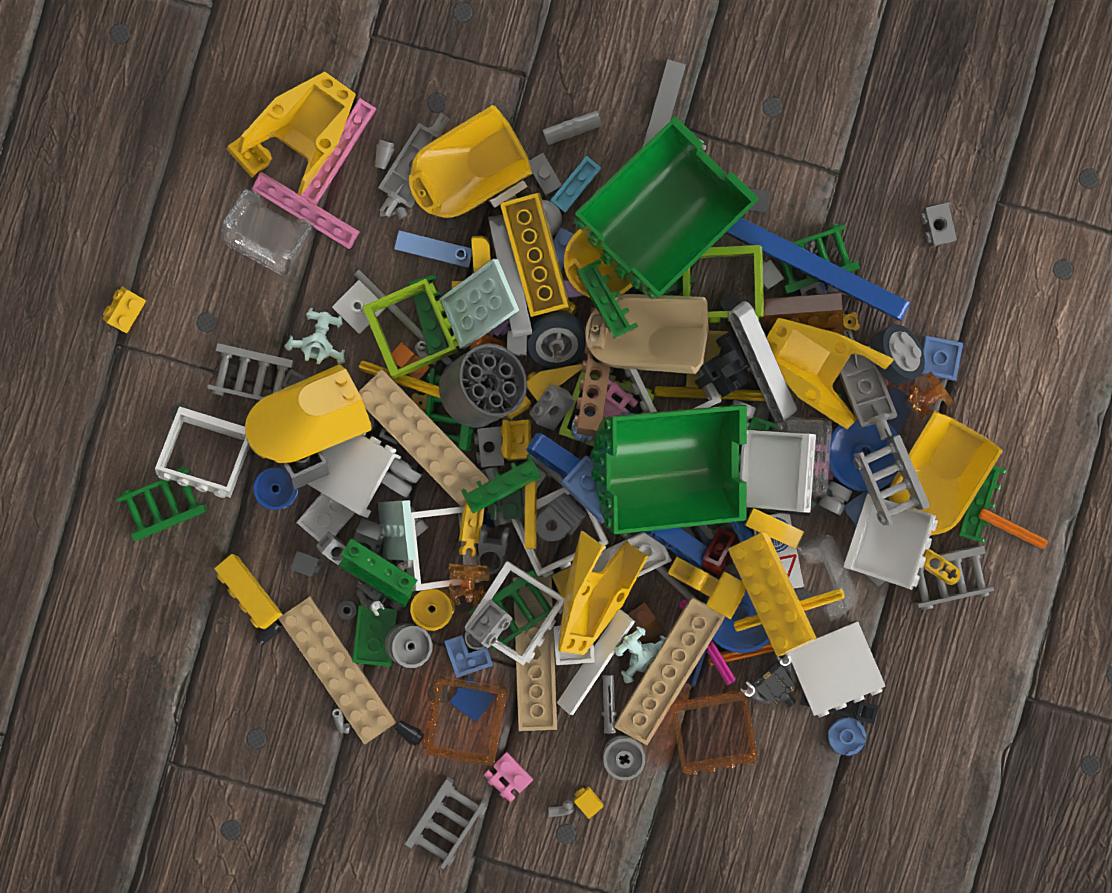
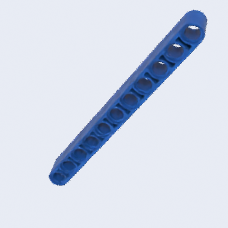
[725,218,910,321]
[526,433,708,568]

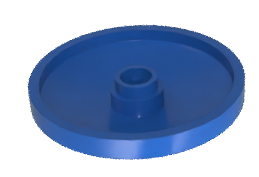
[826,420,898,492]
[705,575,770,653]

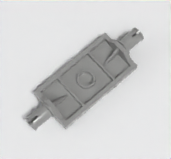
[378,113,451,217]
[839,330,897,440]

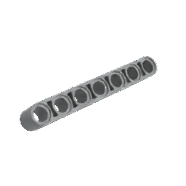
[488,214,532,338]
[728,301,797,423]

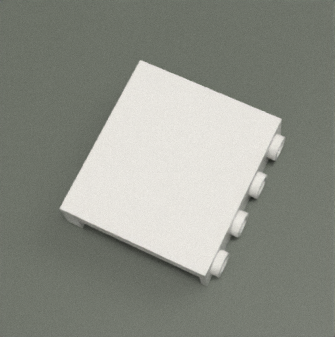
[739,430,816,512]
[308,432,401,518]
[843,493,938,590]
[788,622,885,718]

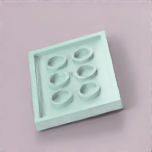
[440,259,519,349]
[378,500,416,560]

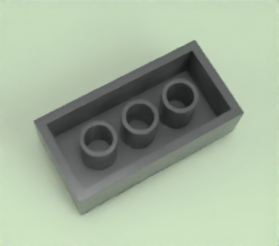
[279,451,329,490]

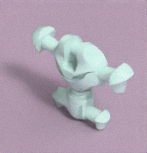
[284,308,345,365]
[614,626,666,683]

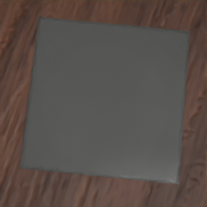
[749,188,770,213]

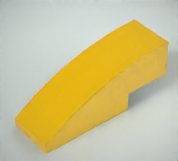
[744,508,804,549]

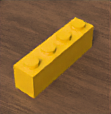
[214,554,283,629]

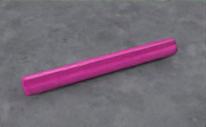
[679,599,735,685]

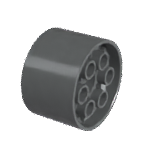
[439,344,527,428]

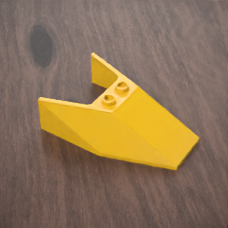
[238,72,356,196]
[766,318,894,429]
[558,531,648,655]

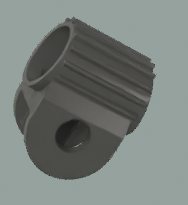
[536,492,586,541]
[476,524,510,575]

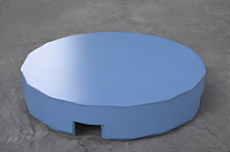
[827,717,866,756]

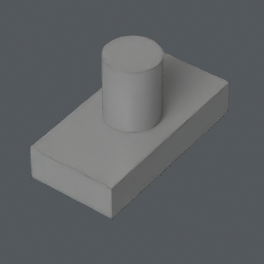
[529,153,562,196]

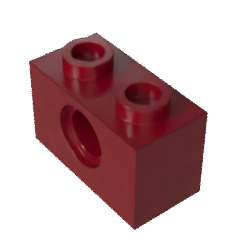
[702,527,738,576]

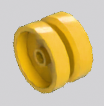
[410,587,455,631]

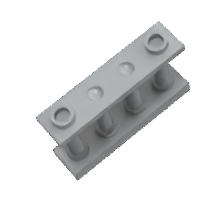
[207,343,295,400]
[853,435,930,525]
[915,545,994,610]
[405,776,487,869]

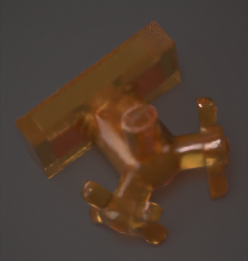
[906,371,954,419]
[448,564,490,606]

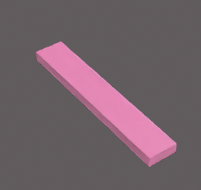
[301,98,377,205]
[252,172,359,249]

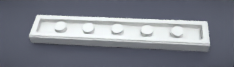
[557,610,635,715]

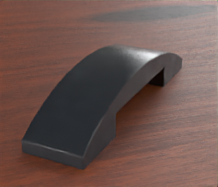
[800,692,879,724]

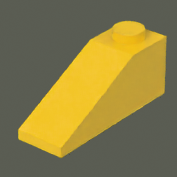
[526,364,583,401]

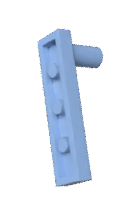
[394,231,472,268]

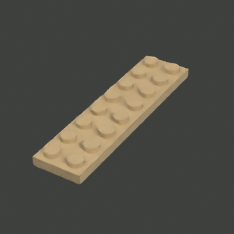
[359,369,490,507]
[513,576,557,731]
[278,596,396,745]
[614,596,725,745]

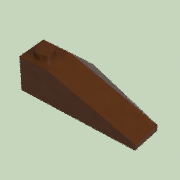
[594,601,666,654]

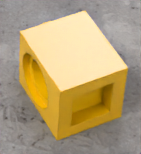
[574,786,604,819]

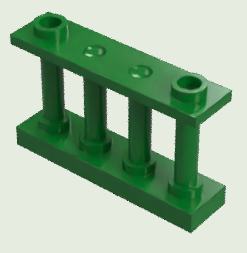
[781,223,860,295]
[425,368,474,451]
[116,467,208,541]
[339,539,418,607]
[468,569,554,651]

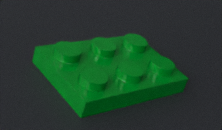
[352,605,397,667]

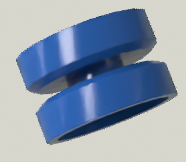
[254,467,299,510]

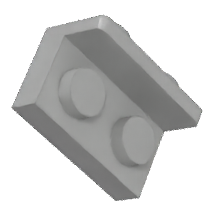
[465,600,513,648]

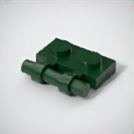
[487,481,523,520]

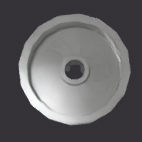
[381,458,421,498]
[385,623,433,668]
[603,734,645,780]

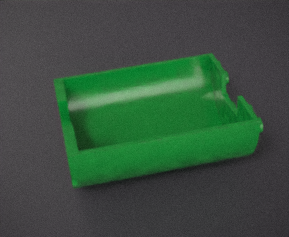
[574,116,759,300]
[591,405,747,534]

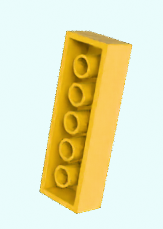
[500,193,570,317]
[728,532,817,656]

